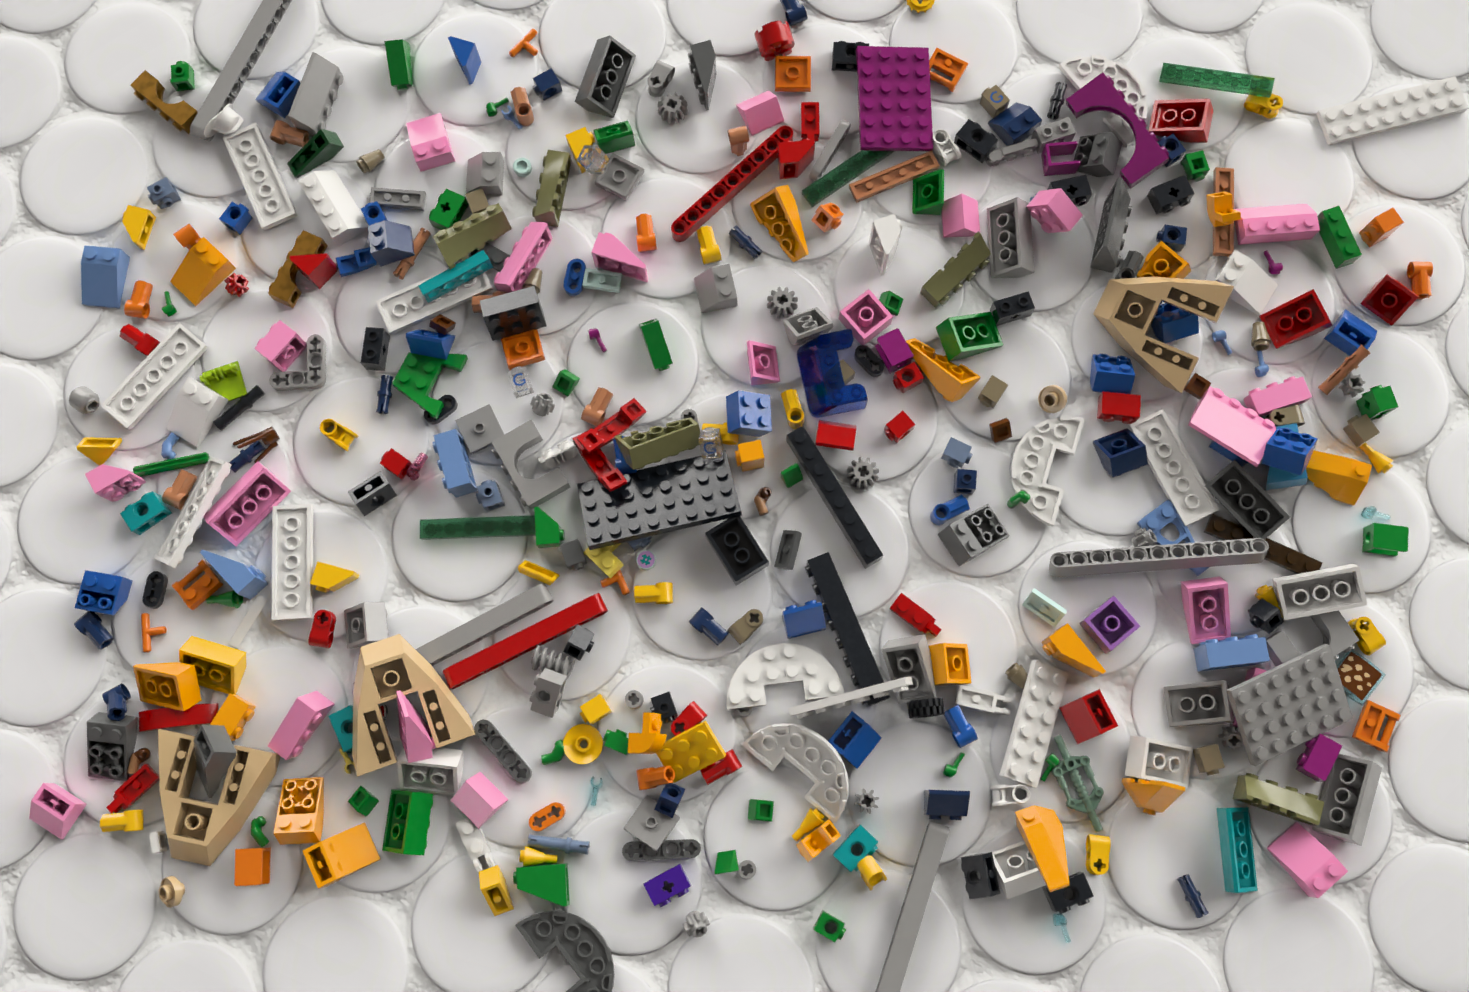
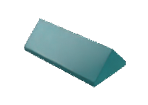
[1216,807,1258,893]

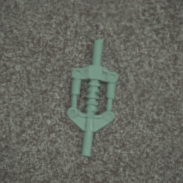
[1051,734,1104,832]

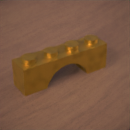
[130,70,198,134]
[268,230,328,308]

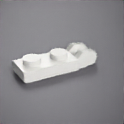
[954,685,1013,715]
[455,818,495,874]

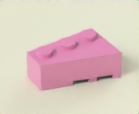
[268,691,335,760]

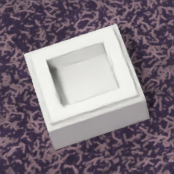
[149,831,167,854]

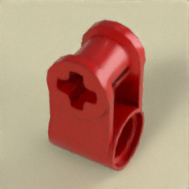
[308,610,336,649]
[671,701,707,736]

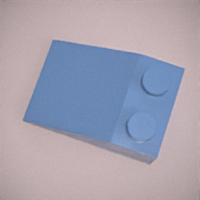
[81,245,130,308]
[200,550,268,600]

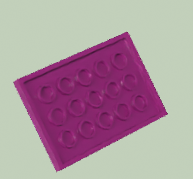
[856,46,933,152]

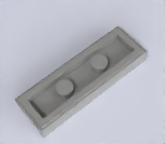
[369,187,426,211]

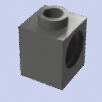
[559,539,587,571]

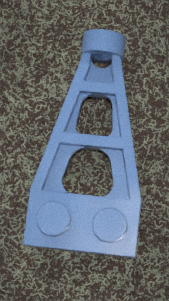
[1137,499,1209,576]

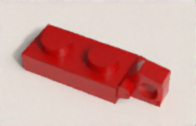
[801,102,820,142]
[889,593,942,637]
[106,764,159,813]

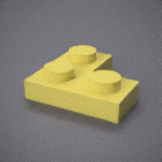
[583,543,624,579]

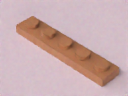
[849,150,940,203]
[1213,167,1234,257]

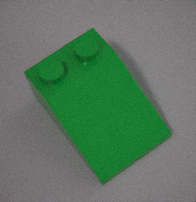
[936,312,1004,361]

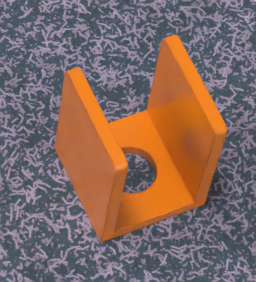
[234,847,271,886]

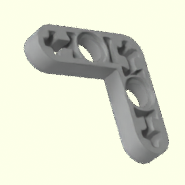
[269,334,326,391]

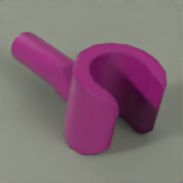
[1263,250,1283,274]
[588,328,607,353]

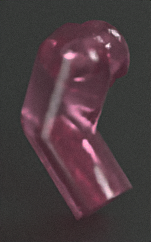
[407,453,428,480]

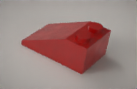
[1148,99,1214,143]
[1259,289,1333,349]

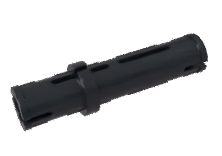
[213,385,265,431]

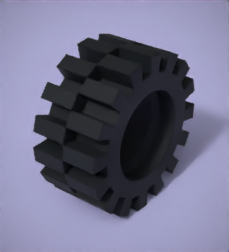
[907,698,945,718]

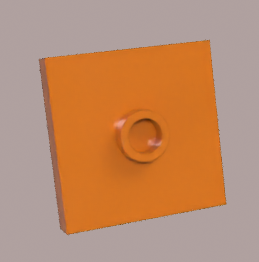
[775,56,811,92]
[501,329,545,370]

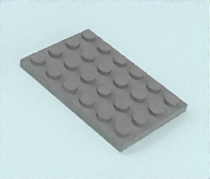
[1227,644,1353,766]

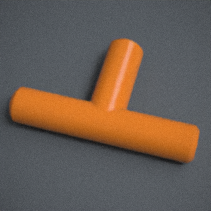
[509,29,538,57]
[600,570,630,595]
[141,613,167,652]

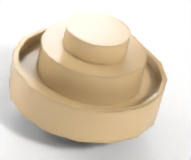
[1038,385,1067,413]
[159,876,185,908]

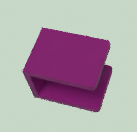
[1041,141,1081,176]
[875,328,914,374]

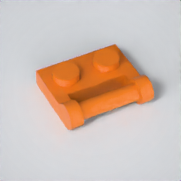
[929,48,968,92]
[172,559,224,610]
[1352,700,1401,753]

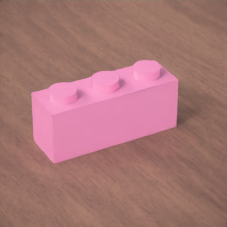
[1244,376,1312,417]

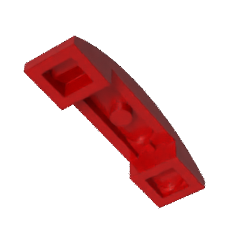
[577,398,646,453]
[572,432,627,492]
[139,703,219,732]

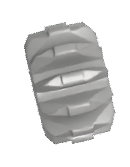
[657,92,688,124]
[767,287,798,319]
[847,457,879,490]

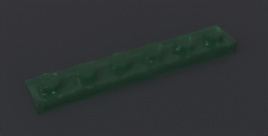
[1159,63,1275,98]
[801,150,895,207]
[420,515,536,540]

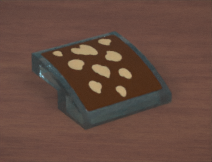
[1337,649,1386,706]

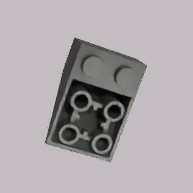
[688,40,717,111]
[938,504,1010,566]
[87,712,137,781]
[194,724,237,798]

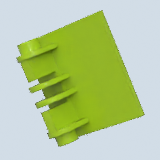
[199,361,247,402]

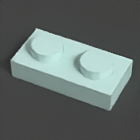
[582,268,622,293]
[1022,588,1067,627]

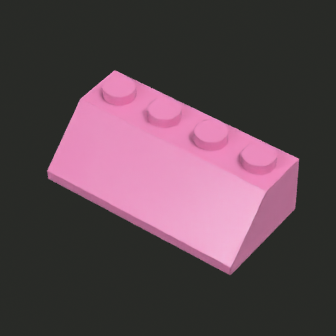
[1234,204,1320,245]
[494,222,553,293]
[203,461,291,546]

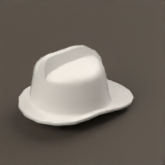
[204,103,243,138]

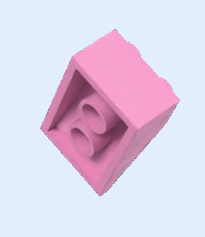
[406,113,455,172]
[591,232,648,282]
[1181,576,1231,644]
[396,691,435,763]
[1267,822,1348,898]

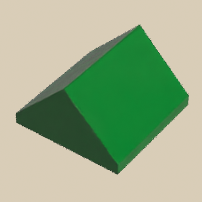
[593,120,635,155]
[912,169,944,215]

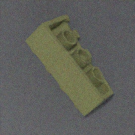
[532,150,571,227]
[433,203,512,270]
[920,231,991,308]
[614,417,702,470]
[1232,773,1325,826]

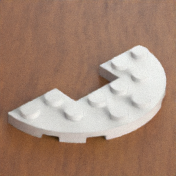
[1058,55,1148,148]
[1011,416,1085,527]
[727,643,844,710]
[742,724,849,823]

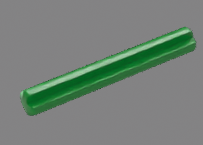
[133,452,209,477]

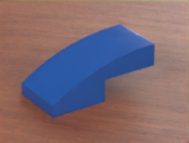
[336,247,377,277]

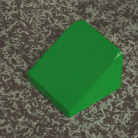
[879,291,903,316]
[552,369,580,397]
[781,463,803,488]
[348,786,379,816]
[748,799,774,822]
[715,850,739,874]

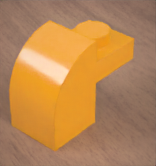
[1206,191,1241,227]
[628,712,667,754]
[796,819,841,862]

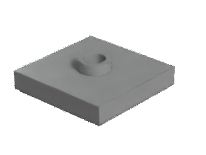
[595,153,644,201]
[455,404,504,454]
[624,795,680,852]

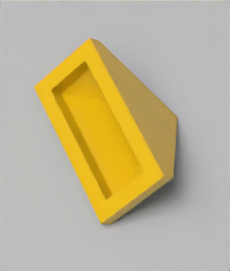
[77,437,122,466]

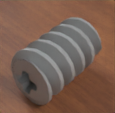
[531,645,575,680]

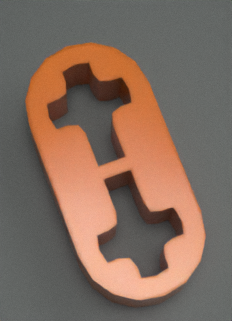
[529,802,566,831]

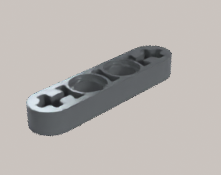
[474,719,532,783]
[622,839,701,861]

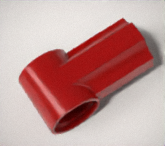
[119,324,160,356]
[700,749,743,785]

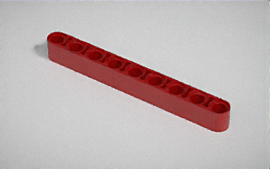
[671,125,793,242]
[442,593,608,689]

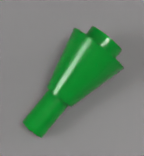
[206,590,244,608]

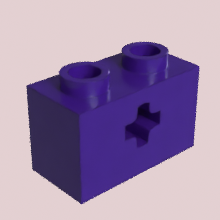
[643,863,692,907]

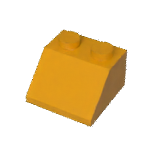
[928,643,971,686]

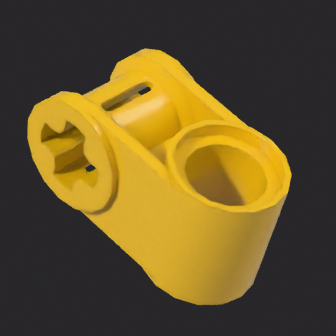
[1244,87,1283,119]
[320,419,359,452]
[1348,617,1386,656]
[1085,834,1111,875]
[857,856,887,891]

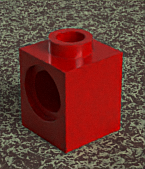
[893,362,924,393]
[884,410,915,443]
[380,448,414,480]

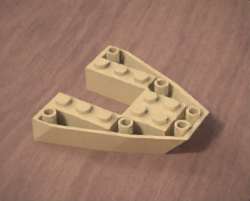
[1093,277,1234,393]
[352,634,475,777]
[158,729,281,866]

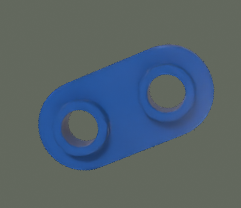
[563,259,586,296]

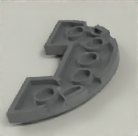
[515,911,615,992]

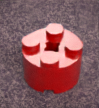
[754,20,795,61]

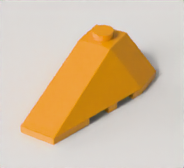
[750,185,809,262]
[1136,241,1191,279]
[906,338,981,402]
[1306,450,1372,506]
[1122,778,1186,815]
[1015,805,1070,892]

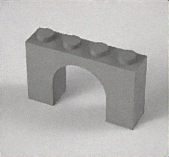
[491,420,570,510]
[1266,610,1360,666]

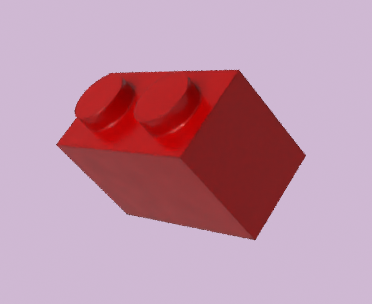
[1097,391,1141,424]

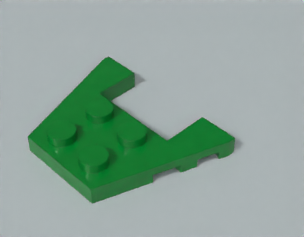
[392,352,468,419]

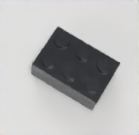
[480,286,547,341]
[705,516,769,585]

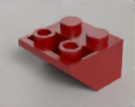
[778,139,815,179]
[1059,689,1118,744]

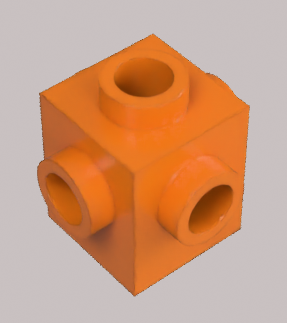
[811,202,844,232]

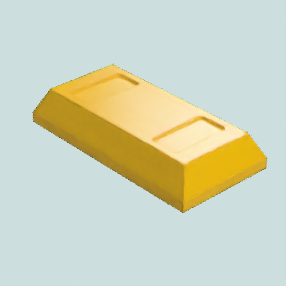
[518,560,560,585]

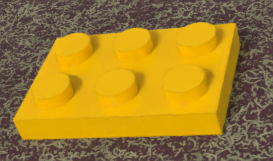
[656,720,726,783]

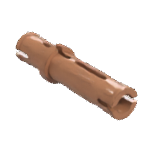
[393,228,431,280]
[1318,345,1370,395]

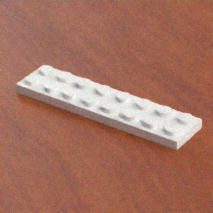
[1316,76,1468,146]

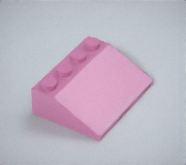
[1188,386,1276,467]

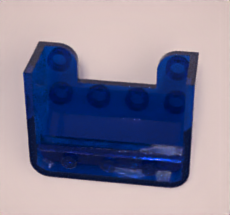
[797,329,868,418]

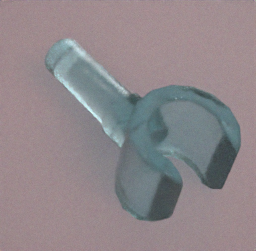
[1361,506,1391,520]
[590,776,603,806]
[1053,914,1071,943]

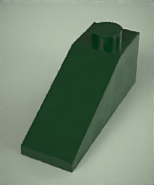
[287,129,344,178]

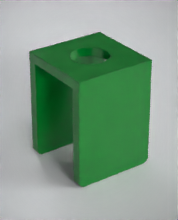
[1362,523,1409,556]

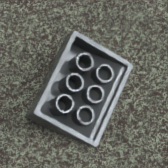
[1090,177,1132,273]

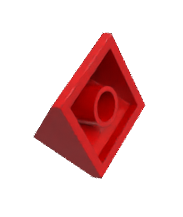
[290,253,338,289]
[1361,274,1419,326]

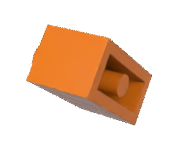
[1359,207,1404,248]

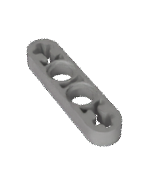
[809,120,851,182]

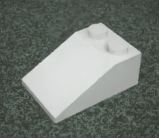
[1214,250,1278,315]
[166,377,229,448]
[1125,736,1193,788]

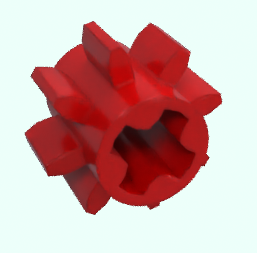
[224,273,249,297]

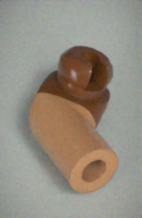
[754,487,772,516]
[127,748,151,774]

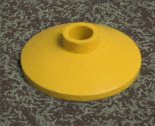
[563,724,603,764]

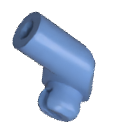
[161,433,179,460]

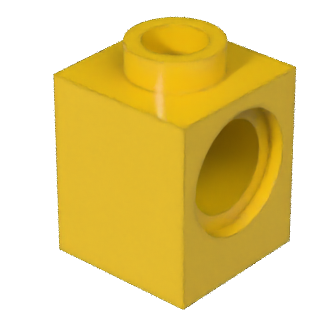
[579,694,612,725]

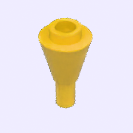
[1359,443,1394,474]
[1255,585,1283,618]
[792,808,824,841]
[519,846,557,867]

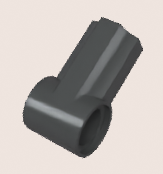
[1115,250,1144,279]

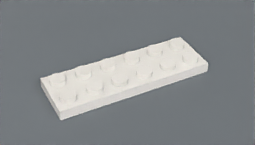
[222,123,298,231]
[376,271,493,335]
[100,323,209,430]
[1128,409,1219,526]
[155,457,231,568]
[271,504,313,621]
[999,660,1069,788]
[788,677,913,719]

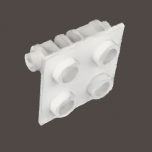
[538,440,578,470]

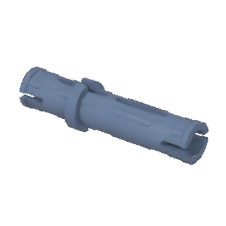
[527,834,590,855]

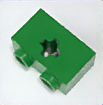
[429,189,469,230]
[1356,385,1399,420]

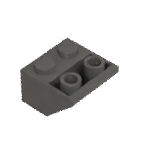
[1074,132,1123,177]

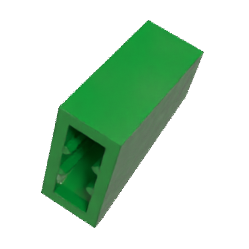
[384,39,412,90]
[639,318,673,371]
[513,863,570,906]

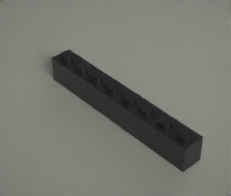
[786,426,883,569]
[805,552,890,708]

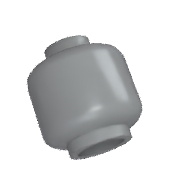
[69,386,99,414]

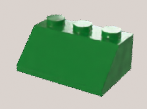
[382,789,433,856]

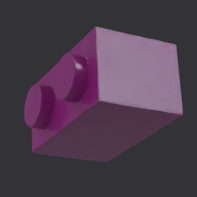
[1296,733,1342,782]

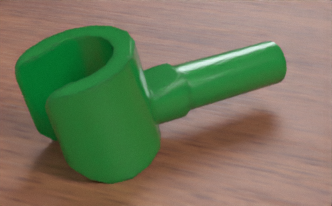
[486,97,509,117]
[162,291,177,317]
[943,752,965,777]
[1041,753,1059,782]

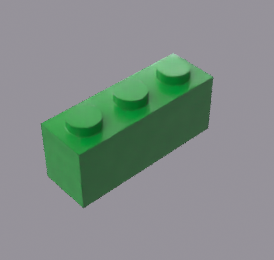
[1317,206,1362,269]

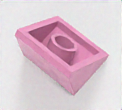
[736,90,784,136]
[941,194,980,238]
[747,340,780,386]
[451,772,508,829]

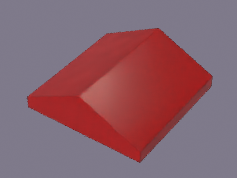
[815,420,856,451]

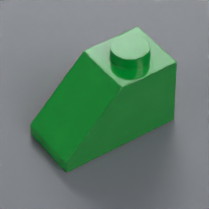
[534,507,565,548]

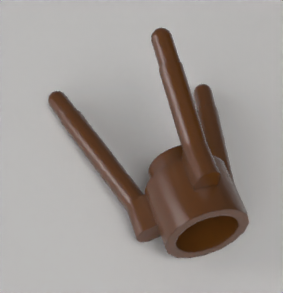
[233,426,280,463]

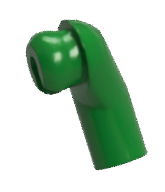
[1007,491,1030,508]
[541,740,565,765]
[251,816,269,848]

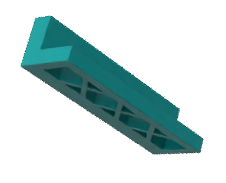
[418,250,493,303]

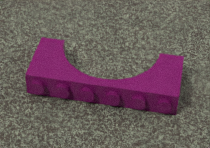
[1066,72,1169,189]

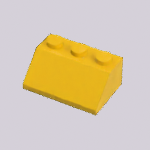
[179,636,246,695]

